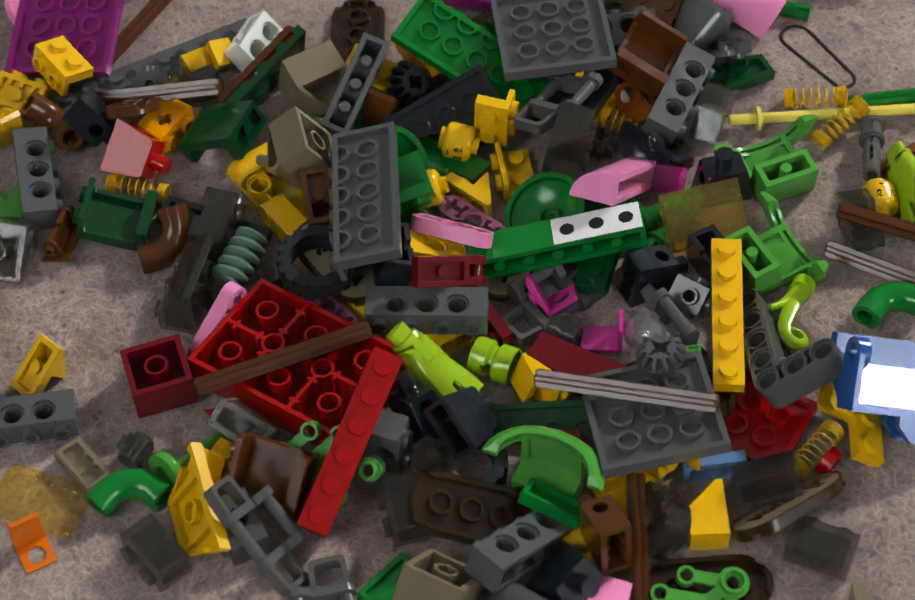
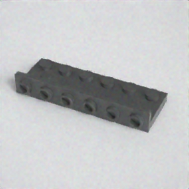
[328,121,402,281]

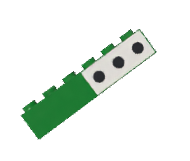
[465,201,649,280]

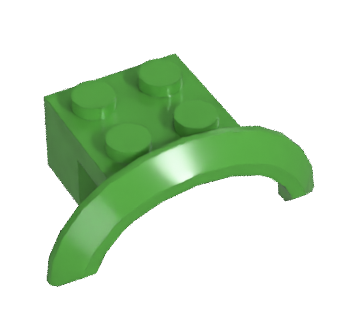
[714,114,819,206]
[724,191,829,296]
[481,425,605,499]

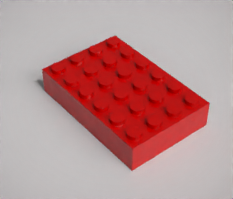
[187,278,406,447]

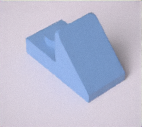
[681,450,747,484]

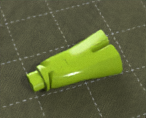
[886,141,915,223]
[386,321,483,399]

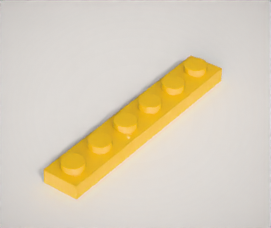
[710,238,745,392]

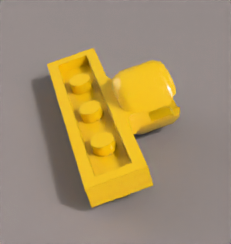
[817,382,884,467]

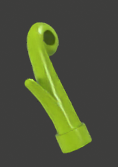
[769,273,816,350]

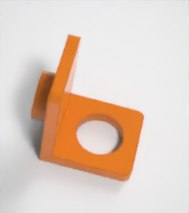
[614,80,653,122]
[7,513,57,574]

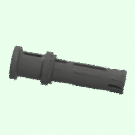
[859,115,885,182]

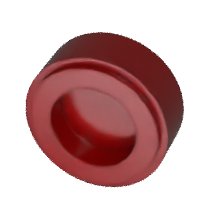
[814,446,843,474]

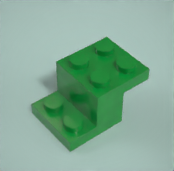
[398,150,436,215]

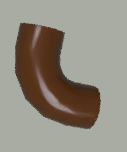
[21,91,84,151]
[137,202,191,274]

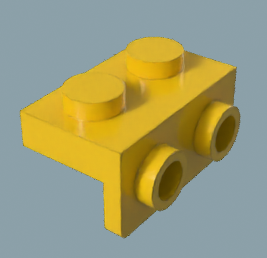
[32,36,94,97]
[474,89,519,147]

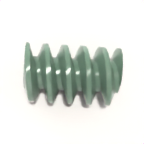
[212,226,269,287]

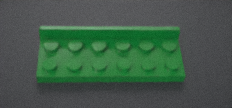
[391,0,559,120]

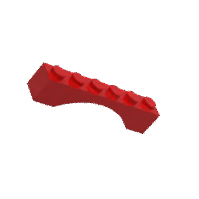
[295,346,404,538]

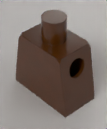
[578,493,633,576]

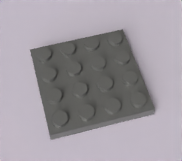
[490,0,617,81]
[581,351,732,479]

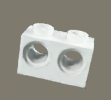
[223,10,283,72]

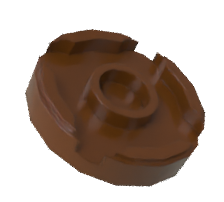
[104,96,162,119]

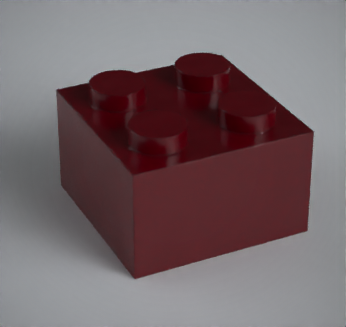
[119,333,199,419]

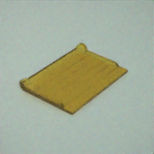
[658,177,748,254]
[0,463,89,540]

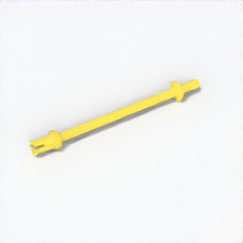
[728,102,915,131]

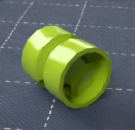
[467,335,522,386]

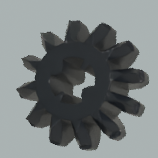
[386,61,434,108]

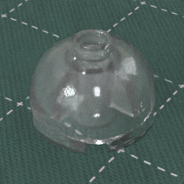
[623,305,679,360]

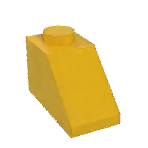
[680,478,730,551]

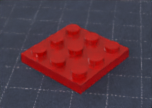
[724,371,818,478]

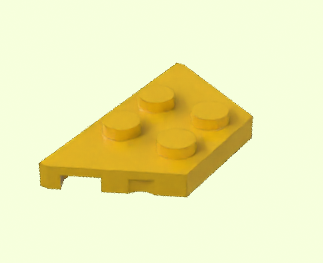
[167,442,231,557]

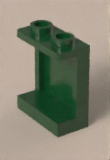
[178,100,267,163]
[72,177,159,251]

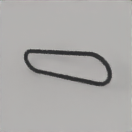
[779,25,857,89]

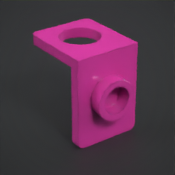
[647,164,688,195]
[525,273,578,317]
[581,309,623,353]

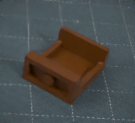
[607,9,688,98]
[223,432,319,520]

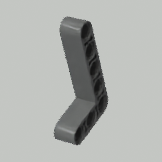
[743,288,844,409]

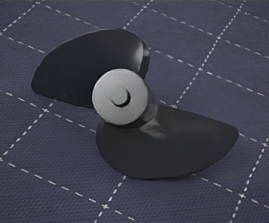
[619,120,692,166]

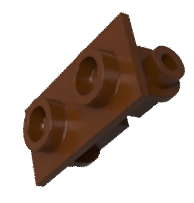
[42,205,79,262]

